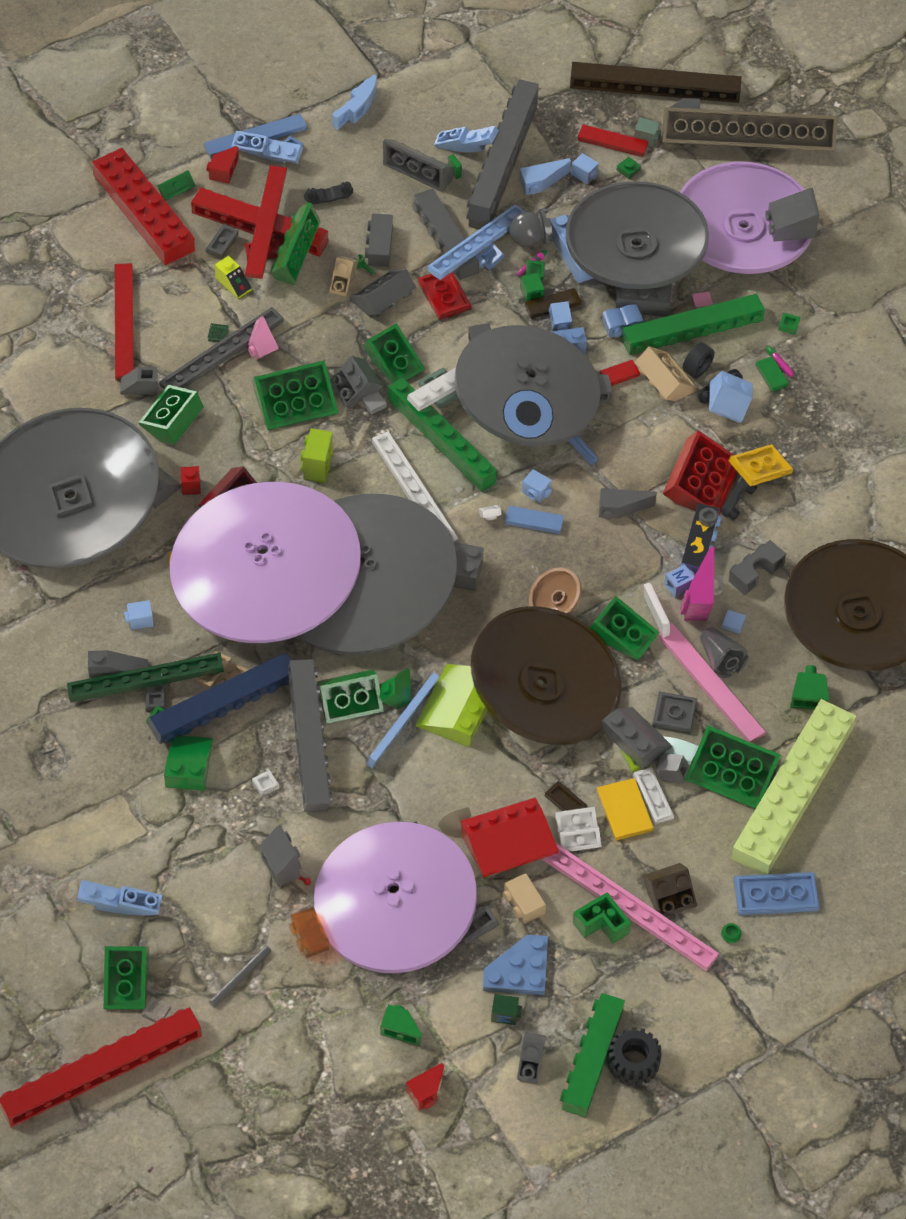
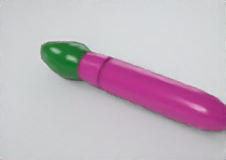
[766,345,794,377]

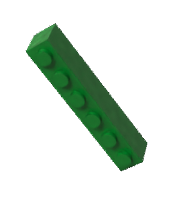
[560,993,625,1118]

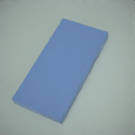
[733,872,820,915]

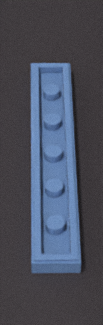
[204,114,307,159]

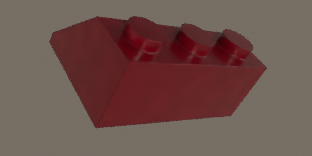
[198,466,257,508]

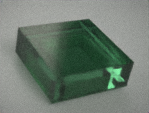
[208,323,229,342]

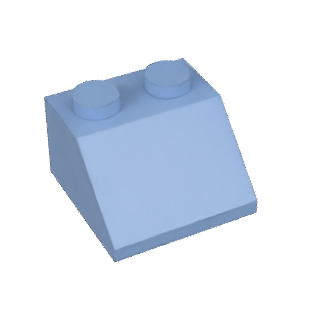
[709,371,753,423]

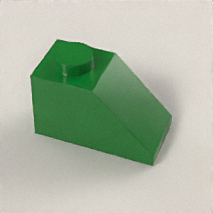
[380,668,411,710]
[380,1004,422,1047]

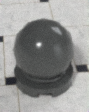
[510,208,553,247]

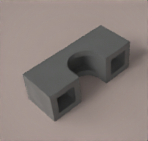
[728,540,786,595]

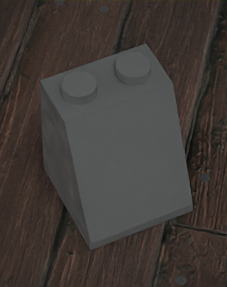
[765,188,819,242]

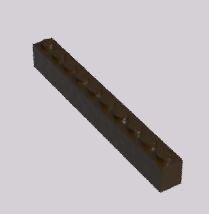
[570,62,742,103]

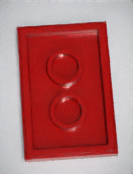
[417,272,472,320]

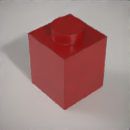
[180,466,201,495]

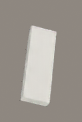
[644,583,670,637]
[633,767,674,825]

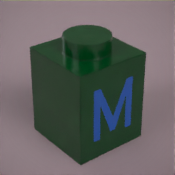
[491,994,522,1025]

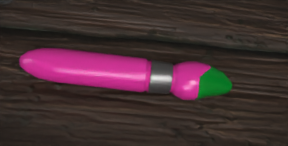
[517,250,547,277]

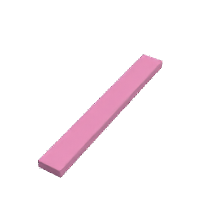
[657,623,766,743]

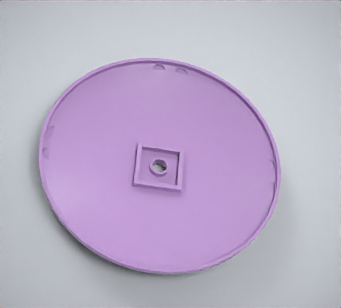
[170,482,361,643]

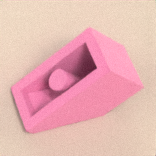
[248,316,279,360]

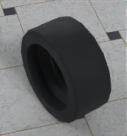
[682,342,715,378]

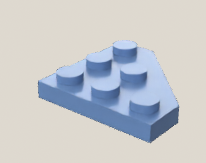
[483,935,548,995]

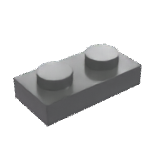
[206,224,239,259]

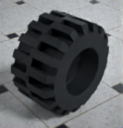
[608,1027,662,1086]

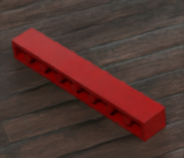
[191,187,329,257]

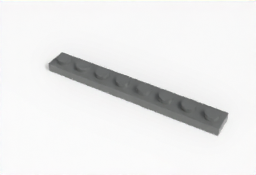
[159,307,284,389]

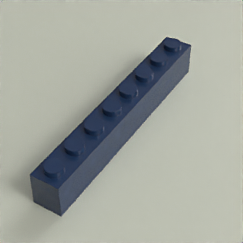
[148,652,291,744]

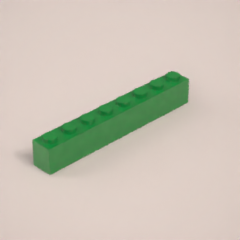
[622,293,765,355]
[388,377,497,492]

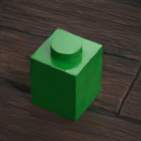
[520,273,544,301]

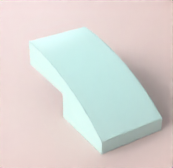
[661,737,699,765]

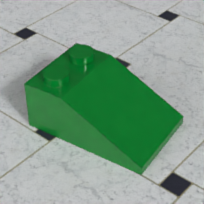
[362,323,425,384]
[590,596,660,661]
[164,735,213,791]
[103,946,149,1009]

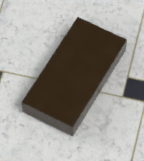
[545,781,587,811]

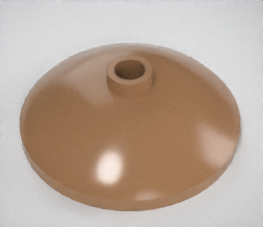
[529,567,582,614]

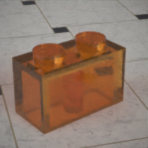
[289,907,329,958]

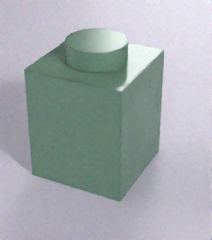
[634,117,661,146]

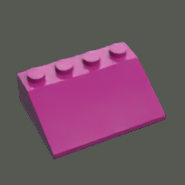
[680,547,714,621]

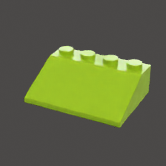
[415,664,488,747]

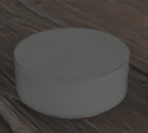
[699,508,718,527]

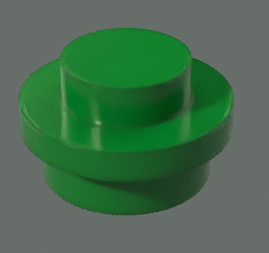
[721,923,742,943]

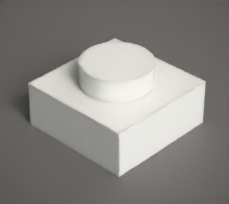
[479,505,502,520]

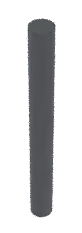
[209,945,271,1007]

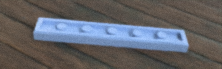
[367,673,440,769]

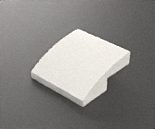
[554,807,602,852]

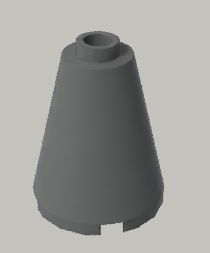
[700,627,749,678]

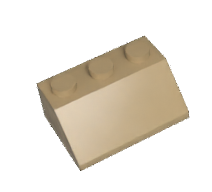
[635,347,699,402]

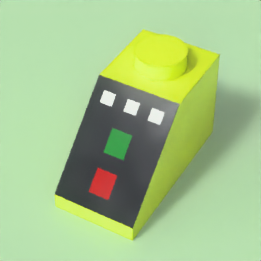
[215,256,252,299]

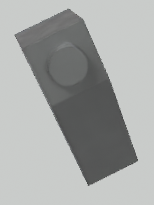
[599,488,657,519]
[88,650,148,678]

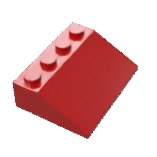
[663,430,738,514]
[460,797,559,878]

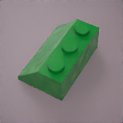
[138,385,204,445]
[316,669,384,724]

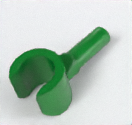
[354,254,376,275]

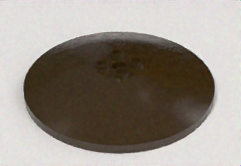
[784,539,906,671]
[471,606,621,745]

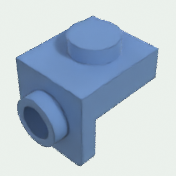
[475,243,505,271]

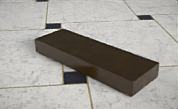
[525,288,581,319]

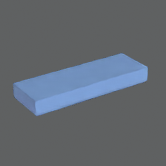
[505,506,564,534]

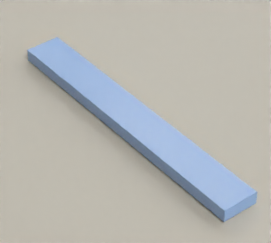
[427,205,525,280]

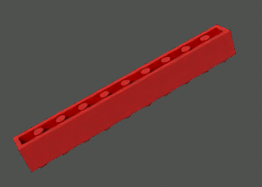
[0,1007,202,1128]

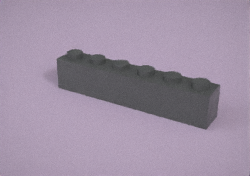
[412,188,479,280]

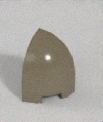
[438,807,472,837]

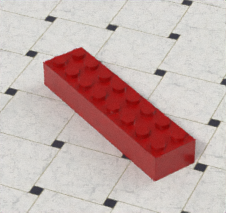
[92,148,195,266]

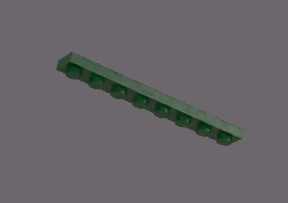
[67,652,224,703]

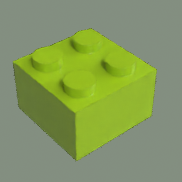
[300,428,333,483]

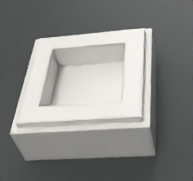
[252,770,279,797]

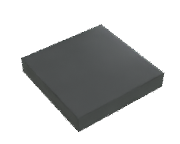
[652,691,697,734]

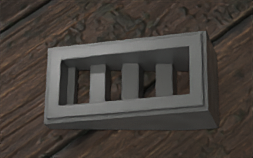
[462,905,500,945]

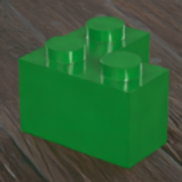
[573,892,631,944]

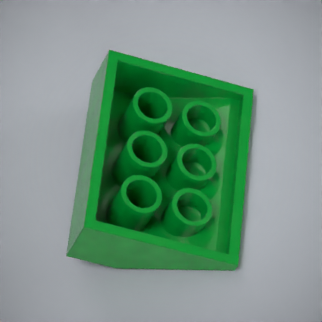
[271,202,321,285]
[252,360,339,431]
[685,725,783,809]

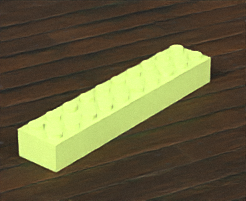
[731,699,856,875]

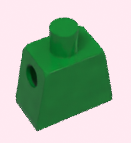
[790,665,829,710]

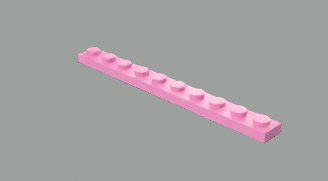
[542,843,719,971]

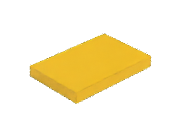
[729,444,794,487]
[597,778,653,841]

